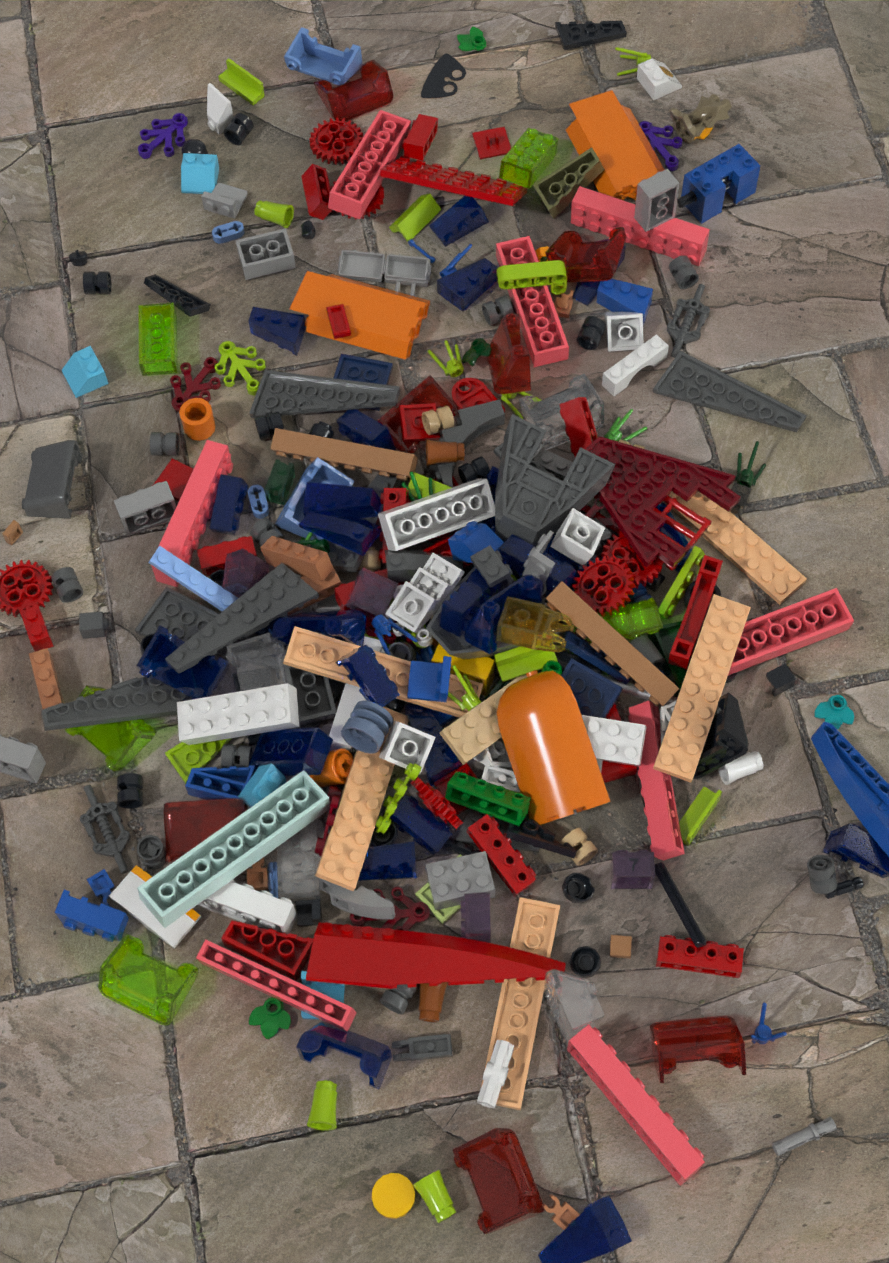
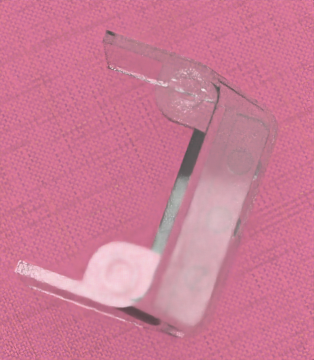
[544,969,605,1046]

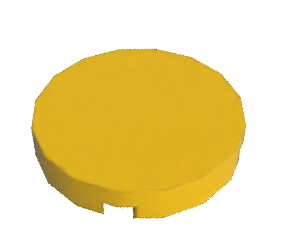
[372,1173,415,1219]

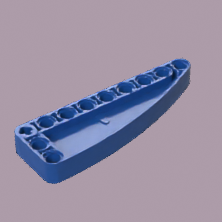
[811,722,889,857]

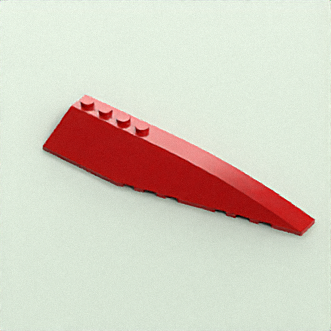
[306,922,566,989]

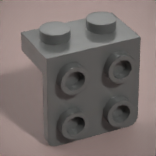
[470,545,515,593]

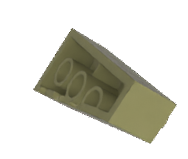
[533,148,604,219]

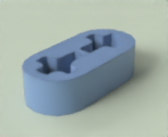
[212,221,244,244]
[248,485,269,519]

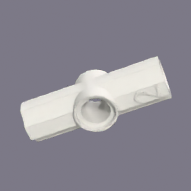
[477,1040,514,1108]

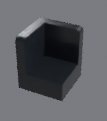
[766,663,796,697]
[295,899,322,927]

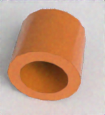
[179,398,216,441]
[308,748,354,788]

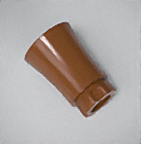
[426,440,465,466]
[419,982,448,1023]

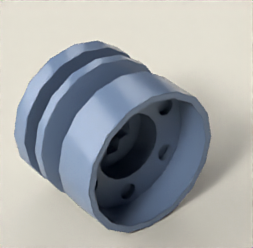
[341,700,393,754]

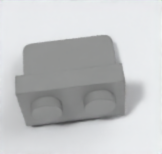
[201,183,248,219]
[522,530,555,587]

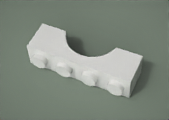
[602,334,669,396]

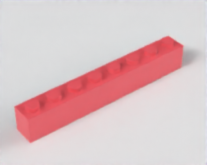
[628,700,685,861]
[196,939,357,1032]

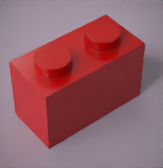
[20,605,54,652]

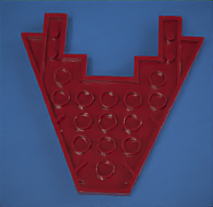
[585,436,741,568]

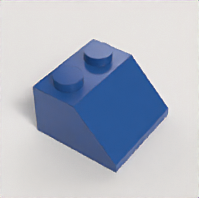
[448,521,505,563]

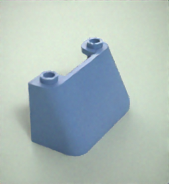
[284,27,363,85]
[275,457,354,540]

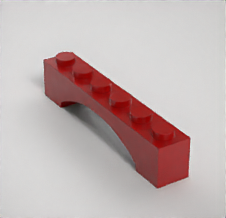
[668,555,723,669]

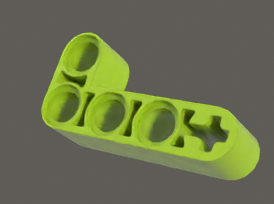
[496,260,567,295]

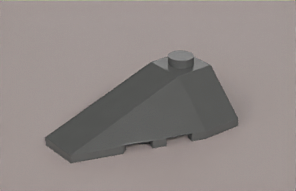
[384,548,464,584]

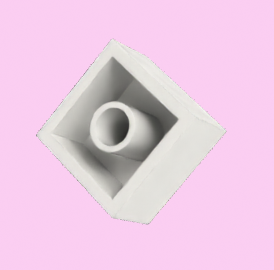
[379,721,436,774]

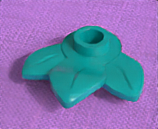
[814,695,854,730]

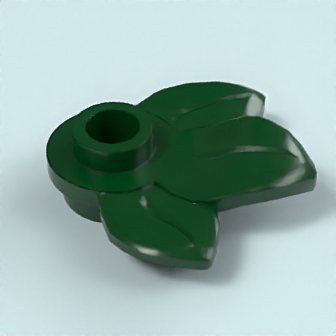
[462,338,491,367]

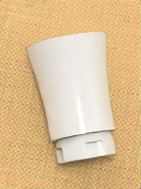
[718,751,764,785]

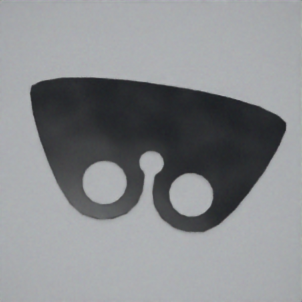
[421,53,466,98]

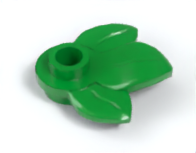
[457,26,487,51]
[249,997,291,1039]

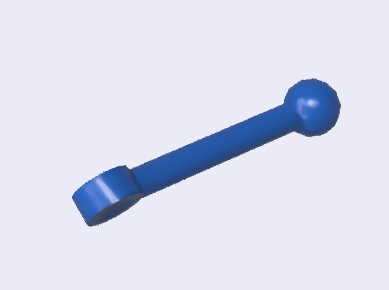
[408,239,436,263]

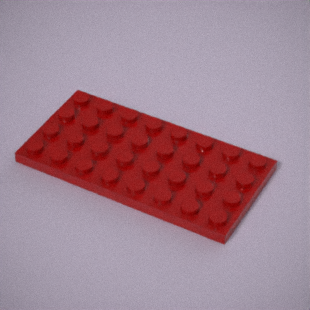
[380,156,528,206]

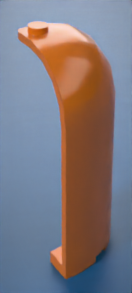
[497,670,611,825]

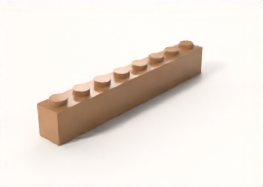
[270,428,418,481]
[546,581,679,706]

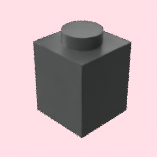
[79,612,109,639]

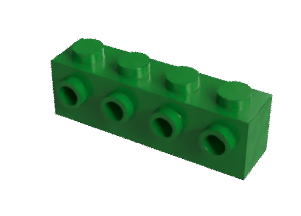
[445,771,531,826]

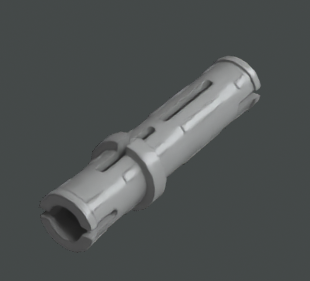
[771,1116,837,1156]

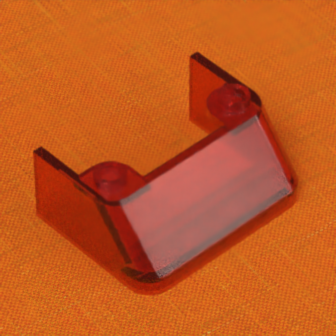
[650,1016,746,1083]

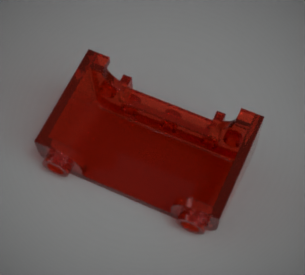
[314,60,393,121]
[545,227,626,282]
[487,313,531,394]
[372,375,458,454]
[164,799,247,863]
[453,1128,544,1235]

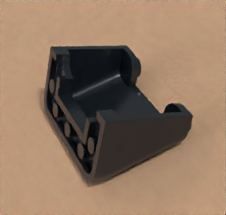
[693,692,749,779]

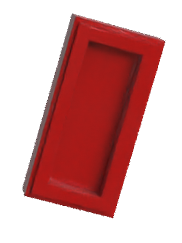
[326,304,351,339]

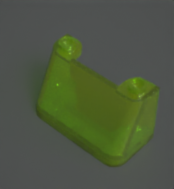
[65,685,157,771]
[98,934,199,1026]

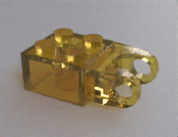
[496,596,573,652]

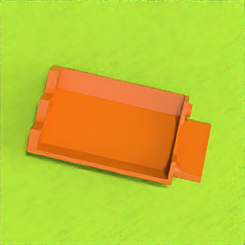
[566,90,665,200]
[290,271,430,360]

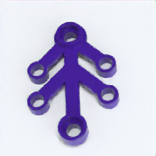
[138,113,188,159]
[639,121,682,171]

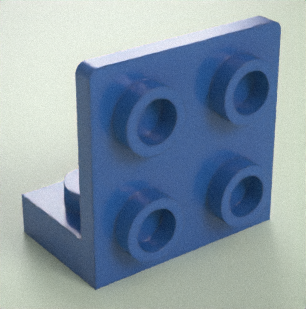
[407,656,452,703]

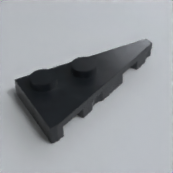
[506,819,577,859]

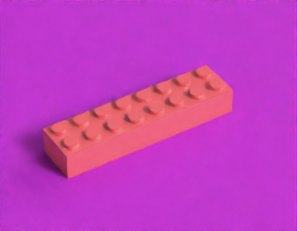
[328,110,411,219]
[571,186,710,266]
[496,236,569,367]
[151,440,233,587]
[694,588,854,676]
[567,1024,705,1186]

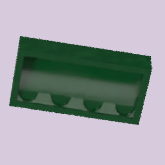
[647,621,696,697]

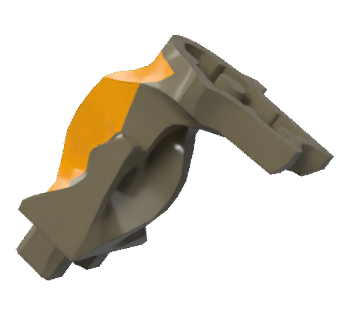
[669,94,732,144]

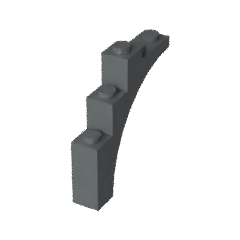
[423,399,505,488]

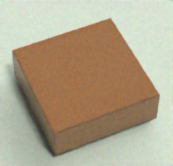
[2,520,23,546]
[610,935,632,959]

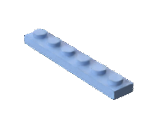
[148,546,238,611]

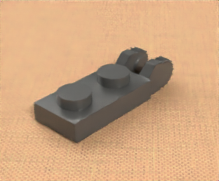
[392,1034,453,1062]

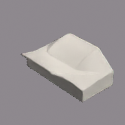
[482,765,520,792]

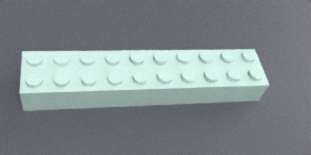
[137,770,330,928]

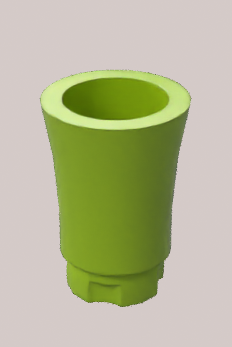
[254,200,294,228]
[307,1080,337,1131]
[413,1170,457,1223]

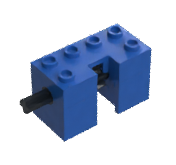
[677,144,760,224]

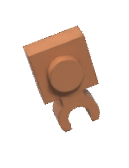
[554,290,574,319]
[247,857,268,890]
[542,1194,583,1234]

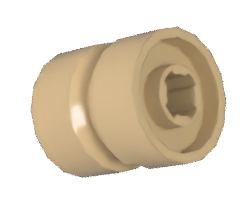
[422,406,454,435]
[560,828,598,866]

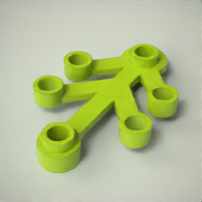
[215,341,266,396]
[375,763,422,834]

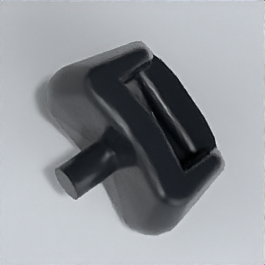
[301,220,316,239]
[69,250,87,266]

